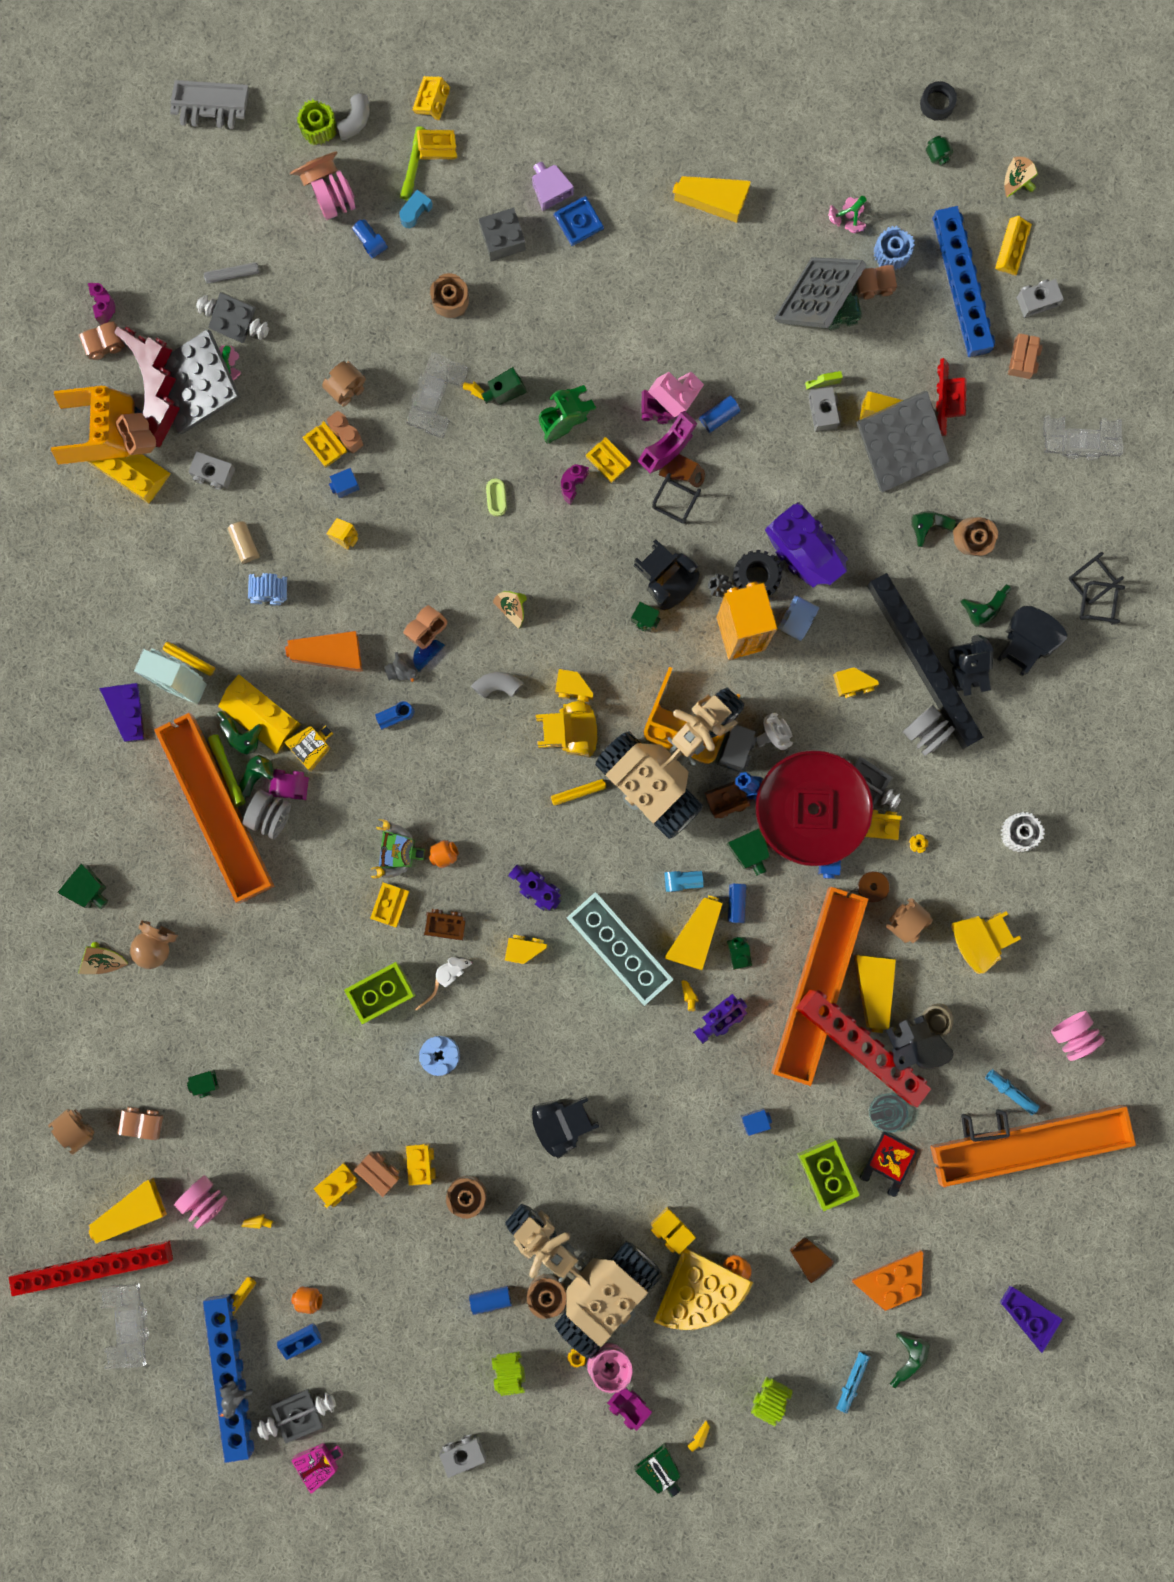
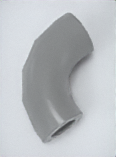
[336,93,370,140]
[470,671,524,699]

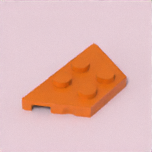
[852,1250,923,1311]

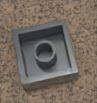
[478,208,526,261]
[717,725,757,772]

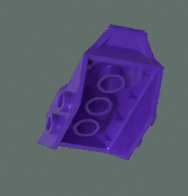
[765,502,848,588]

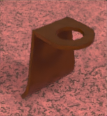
[659,454,705,488]
[790,1237,834,1283]

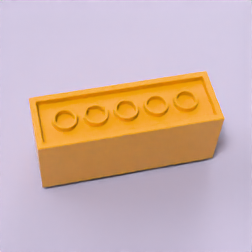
[716,582,777,660]

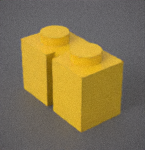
[651,1207,696,1254]

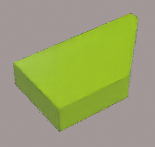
[805,371,843,390]

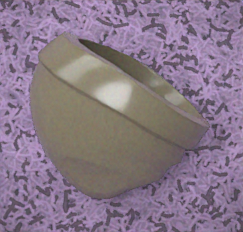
[923,1003,954,1037]

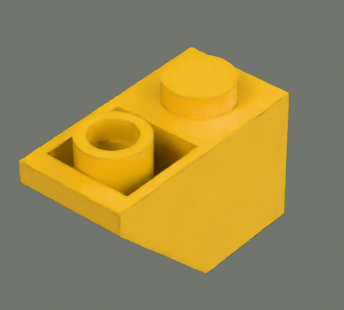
[326,518,358,550]
[833,667,879,698]
[555,669,594,702]
[505,935,547,964]

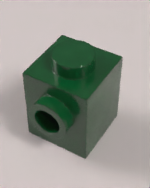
[631,601,661,632]
[187,1070,219,1098]

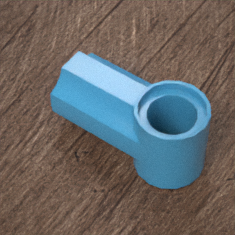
[664,871,703,892]

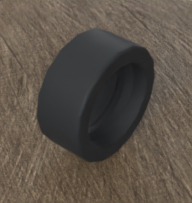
[920,81,957,121]

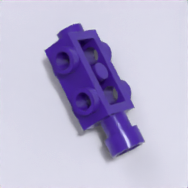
[508,864,561,911]
[694,994,748,1044]

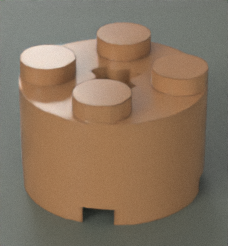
[430,273,469,318]
[322,360,366,407]
[953,517,998,556]
[886,898,933,943]
[48,1109,95,1155]
[446,1176,487,1219]
[527,1274,567,1319]

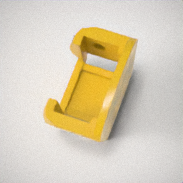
[536,700,597,758]
[951,911,1021,974]

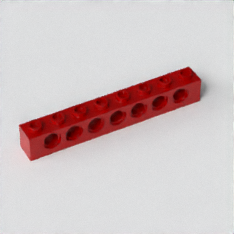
[796,990,931,1108]
[8,1240,173,1297]

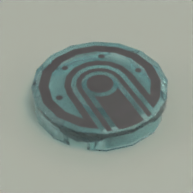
[868,1093,908,1133]

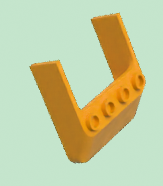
[51,386,135,465]
[643,667,741,764]

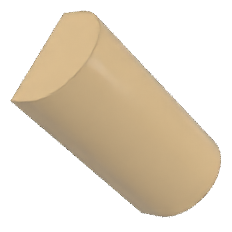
[228,521,260,564]

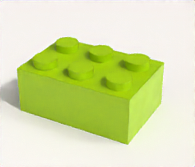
[344,962,416,1024]
[797,1138,860,1211]

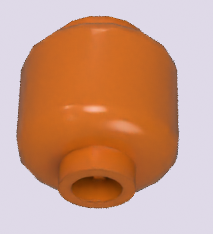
[429,840,459,868]
[723,1255,752,1280]
[292,1286,323,1314]

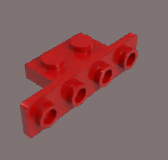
[936,358,967,436]

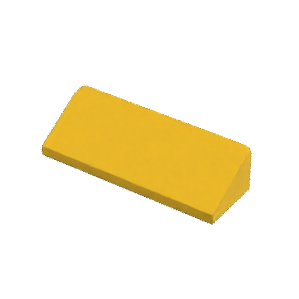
[995,216,1032,276]

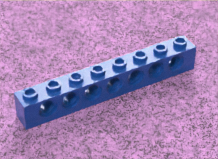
[933,206,995,358]
[203,1294,254,1463]

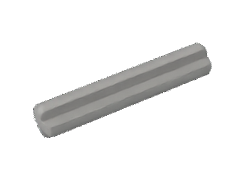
[204,262,259,283]

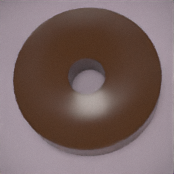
[858,871,889,903]

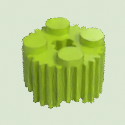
[297,99,337,145]
[492,1351,525,1396]
[751,1377,793,1426]

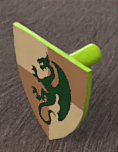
[1004,157,1038,198]
[493,591,527,629]
[78,942,128,974]

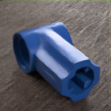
[352,219,388,259]
[375,701,415,730]
[735,772,764,800]

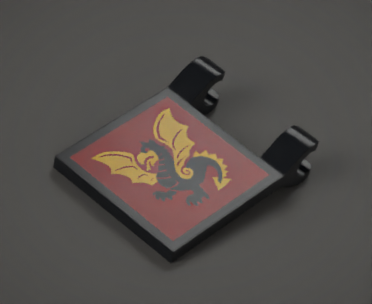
[859,1131,918,1197]

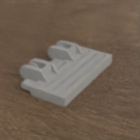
[170,80,249,129]

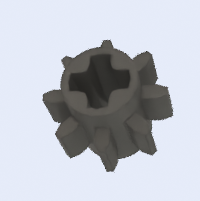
[708,574,732,598]

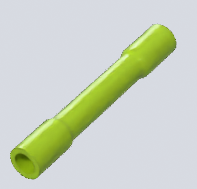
[400,126,426,201]
[208,734,245,807]

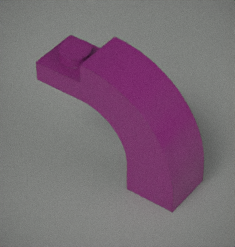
[638,411,698,474]

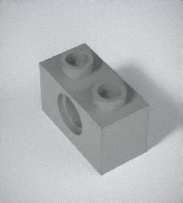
[1016,279,1064,318]
[808,387,842,432]
[188,452,235,490]
[439,1434,486,1478]

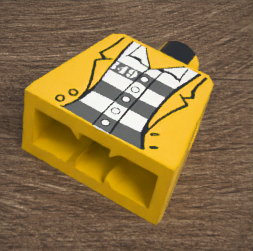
[284,725,333,771]

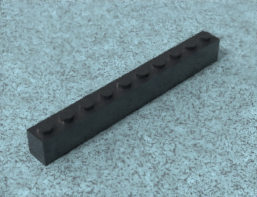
[867,573,984,749]

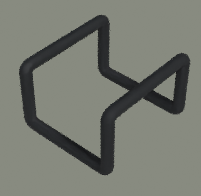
[652,473,701,524]
[1069,552,1124,604]
[1080,581,1125,625]
[961,1109,1010,1142]

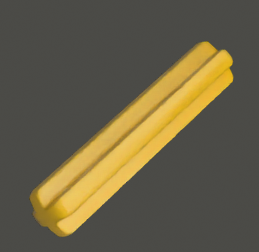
[163,642,216,676]
[551,779,606,806]
[218,1277,256,1323]

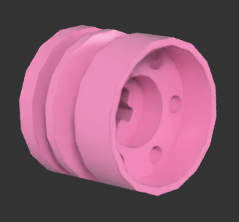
[311,171,356,221]
[1051,1011,1105,1061]
[174,1175,228,1229]
[587,1342,633,1393]

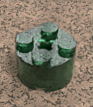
[828,293,862,331]

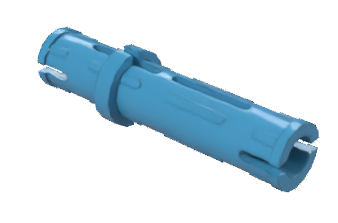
[985,1069,1040,1115]
[836,1351,871,1414]

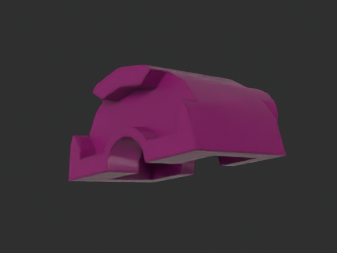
[88,283,116,325]
[641,390,676,424]
[561,464,589,505]
[269,769,309,800]
[607,1387,652,1431]

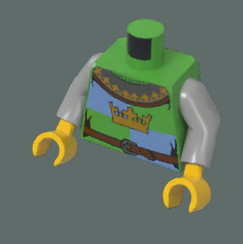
[371,819,425,879]

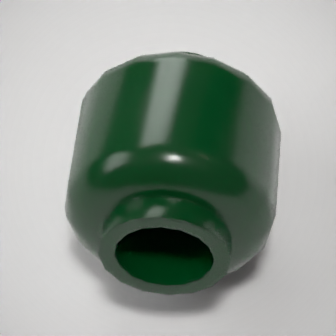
[926,135,953,166]

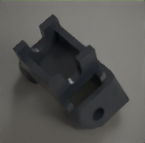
[948,634,994,696]
[886,1015,954,1071]

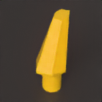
[463,381,485,400]
[681,980,699,1011]
[241,1214,273,1229]
[688,1420,710,1452]

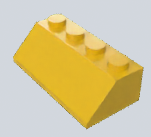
[87,454,171,504]
[218,674,301,754]

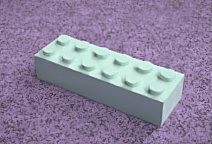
[134,648,207,705]
[567,892,673,1006]

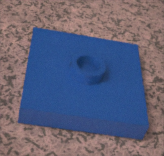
[554,196,604,247]

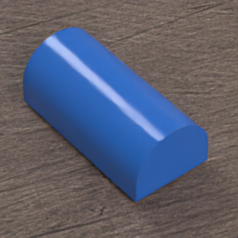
[699,396,740,433]
[728,883,746,923]
[469,1286,512,1315]
[277,1323,322,1360]

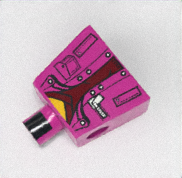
[291,1443,343,1494]

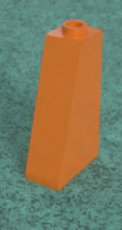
[285,631,363,672]

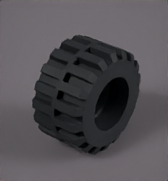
[733,550,782,598]

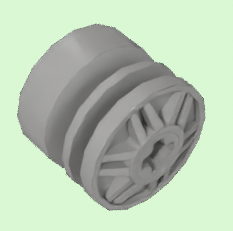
[903,705,955,756]
[243,789,291,839]

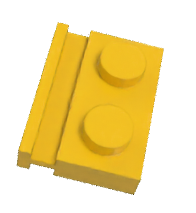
[417,130,457,159]
[302,421,347,468]
[586,437,631,483]
[370,882,410,928]

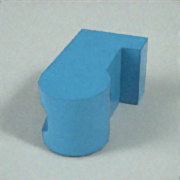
[399,190,433,228]

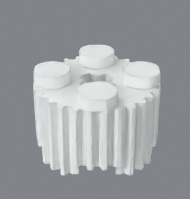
[1001,812,1045,852]

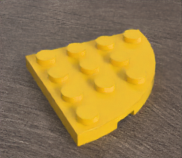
[654,1248,754,1330]

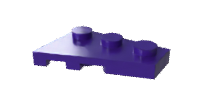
[99,683,145,742]
[1000,1286,1063,1353]

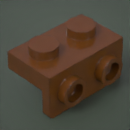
[704,781,751,819]
[424,909,466,941]

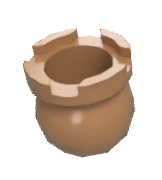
[130,920,178,969]

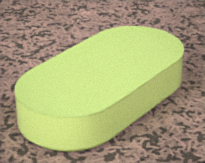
[486,478,507,517]

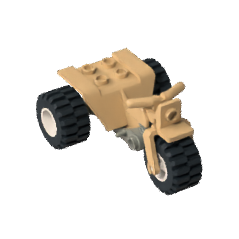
[595,687,745,839]
[505,1204,663,1359]

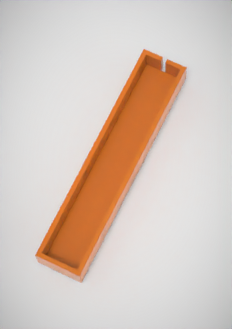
[154,713,275,904]
[771,887,868,1086]
[930,1105,1136,1187]

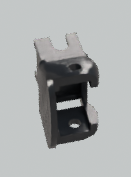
[634,539,700,611]
[997,606,1068,676]
[532,1096,599,1159]

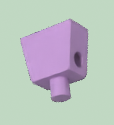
[532,162,574,211]

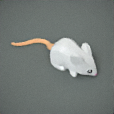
[415,957,472,1011]

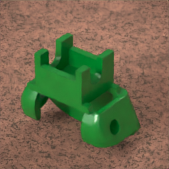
[539,385,596,444]

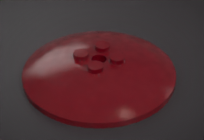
[756,750,873,866]

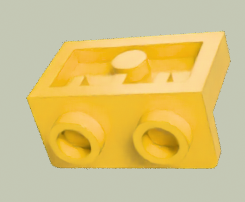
[412,76,450,120]
[866,810,902,840]
[406,1143,436,1186]
[313,1163,359,1208]

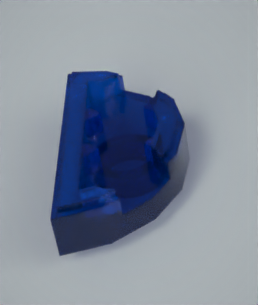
[413,640,445,673]

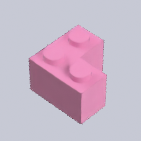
[648,372,704,417]

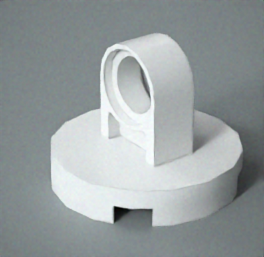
[756,713,793,750]

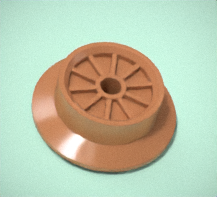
[290,151,338,186]

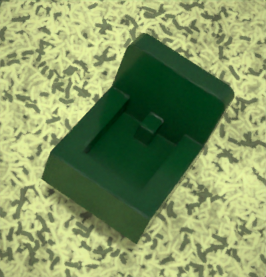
[727,937,752,970]

